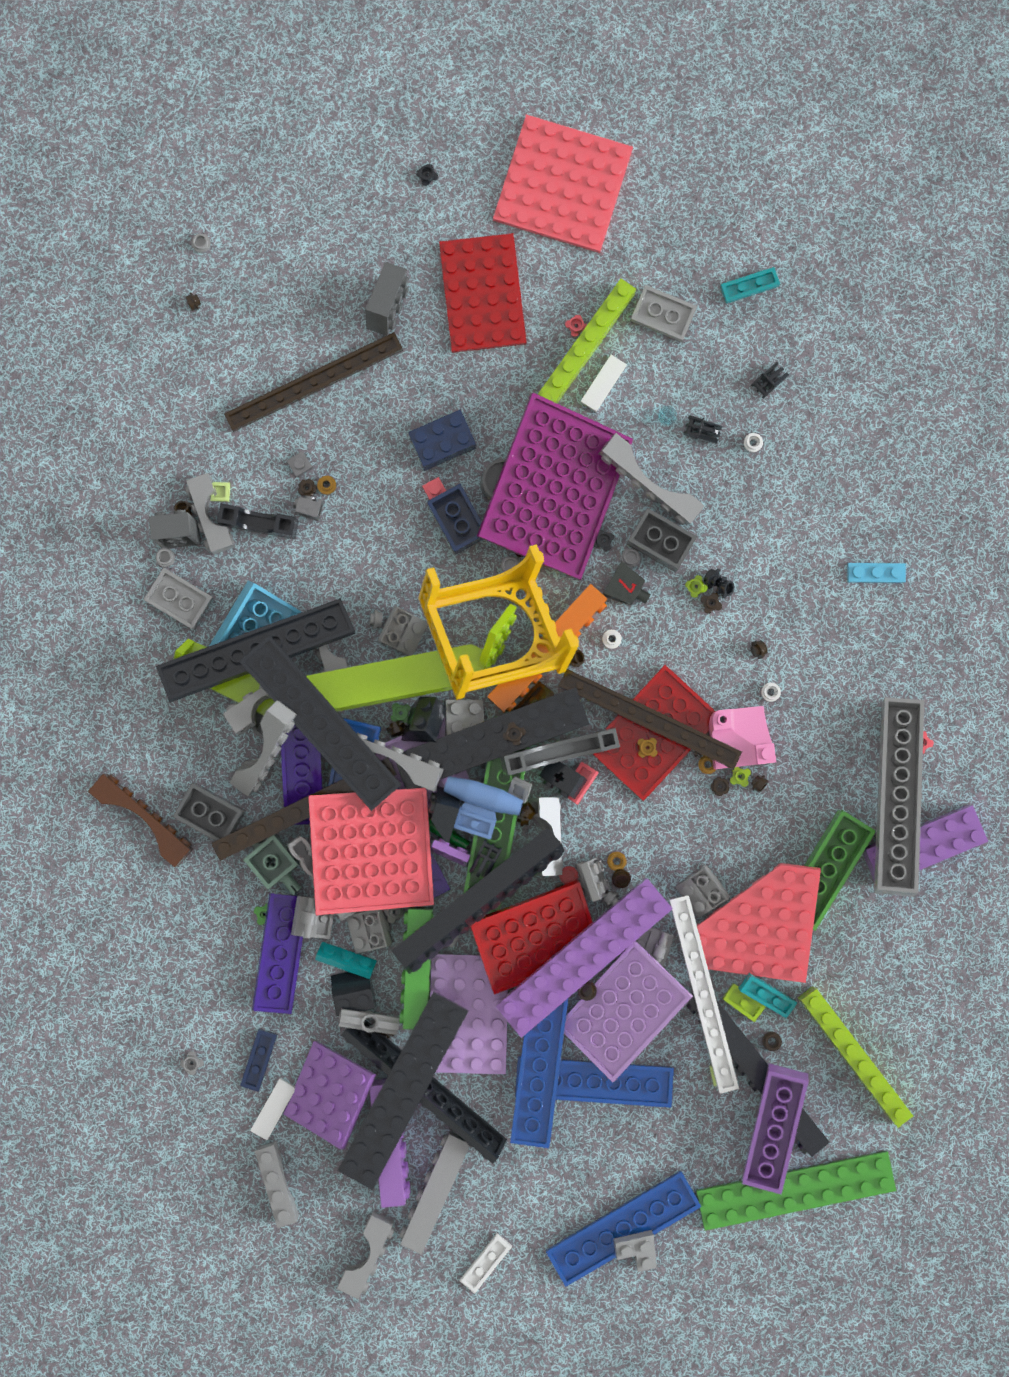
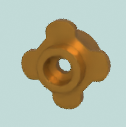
[638,738,657,758]

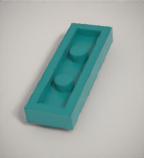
[720,267,780,304]
[315,941,377,979]
[738,973,797,1019]

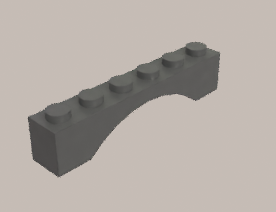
[499,728,620,776]

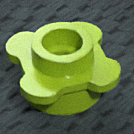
[685,575,708,598]
[730,767,751,787]

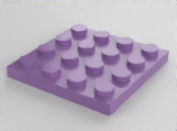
[283,1041,376,1149]

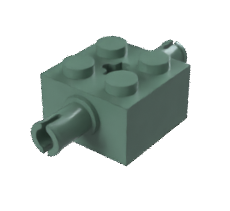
[243,834,302,895]

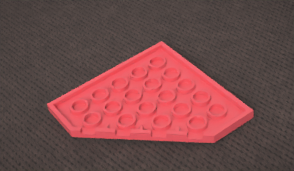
[697,863,821,983]

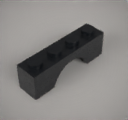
[217,503,299,539]

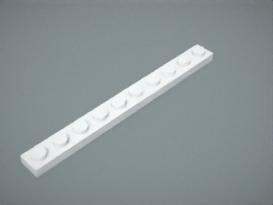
[669,895,739,1094]

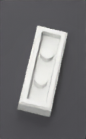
[580,355,627,412]
[250,1078,295,1140]
[460,1233,512,1294]

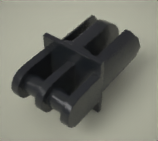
[751,362,789,399]
[683,416,722,444]
[469,839,502,878]

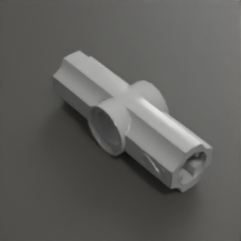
[338,1008,400,1035]

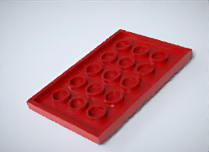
[439,233,527,353]
[593,665,721,801]
[470,880,593,995]

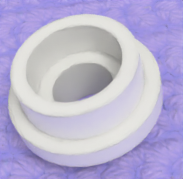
[744,433,763,452]
[602,630,622,649]
[761,683,781,702]

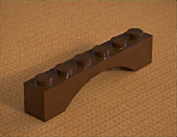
[87,774,193,868]

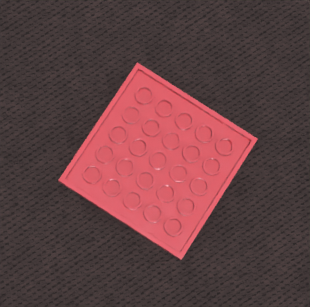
[493,114,633,253]
[308,788,434,915]

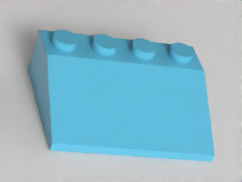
[209,580,302,646]

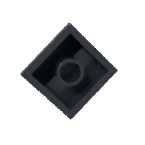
[401,697,447,742]
[429,786,460,843]
[331,972,377,1017]

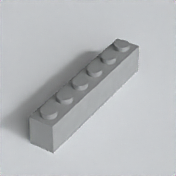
[399,1131,470,1255]

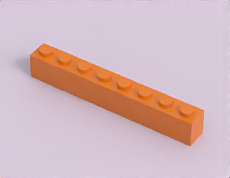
[487,584,607,713]

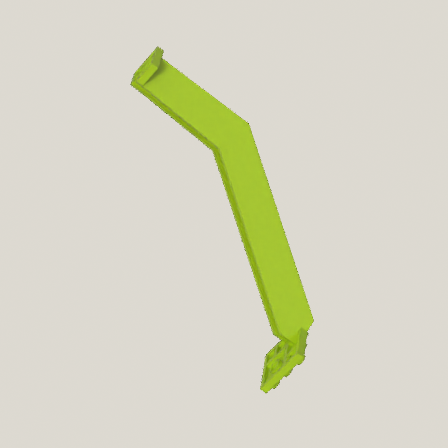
[174,604,517,716]

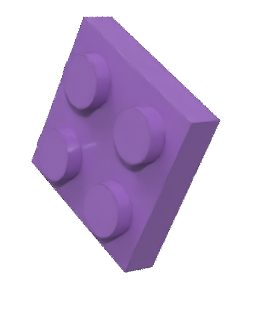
[431,839,470,867]

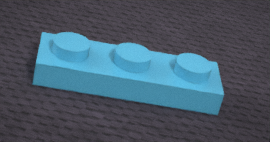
[847,563,906,583]

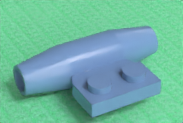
[444,777,523,839]

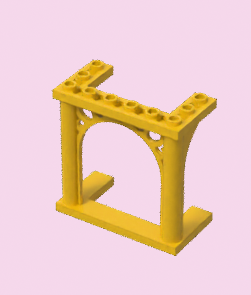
[418,545,579,700]

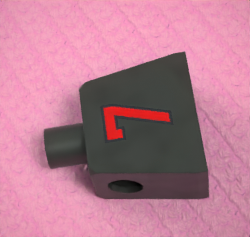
[603,561,651,606]

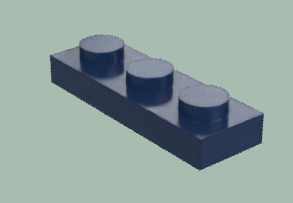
[240,1028,278,1092]

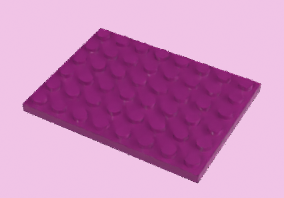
[477,393,633,580]

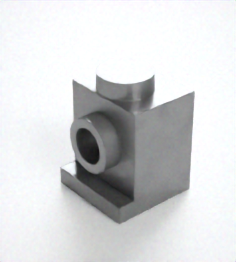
[293,496,324,521]

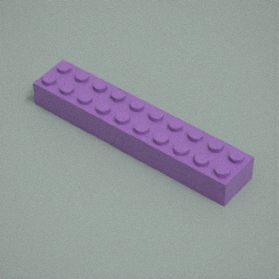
[496,878,673,1038]

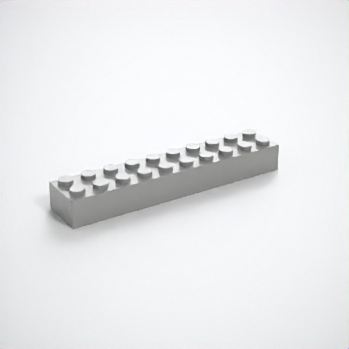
[874,697,924,897]

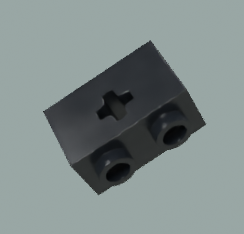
[539,761,587,799]

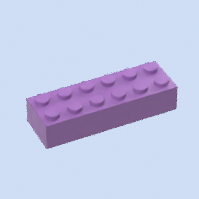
[863,805,988,879]
[742,1063,809,1194]
[370,1078,411,1208]

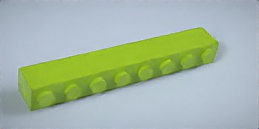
[538,278,636,403]
[797,986,913,1128]

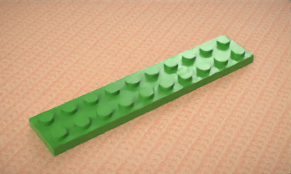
[696,1150,896,1231]

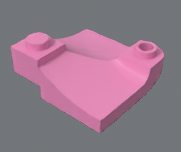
[709,706,776,769]

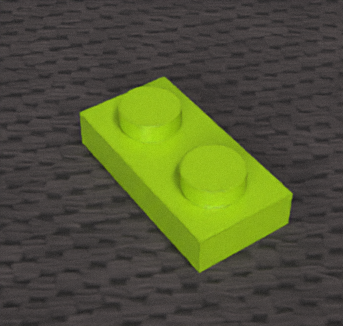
[722,983,766,1023]

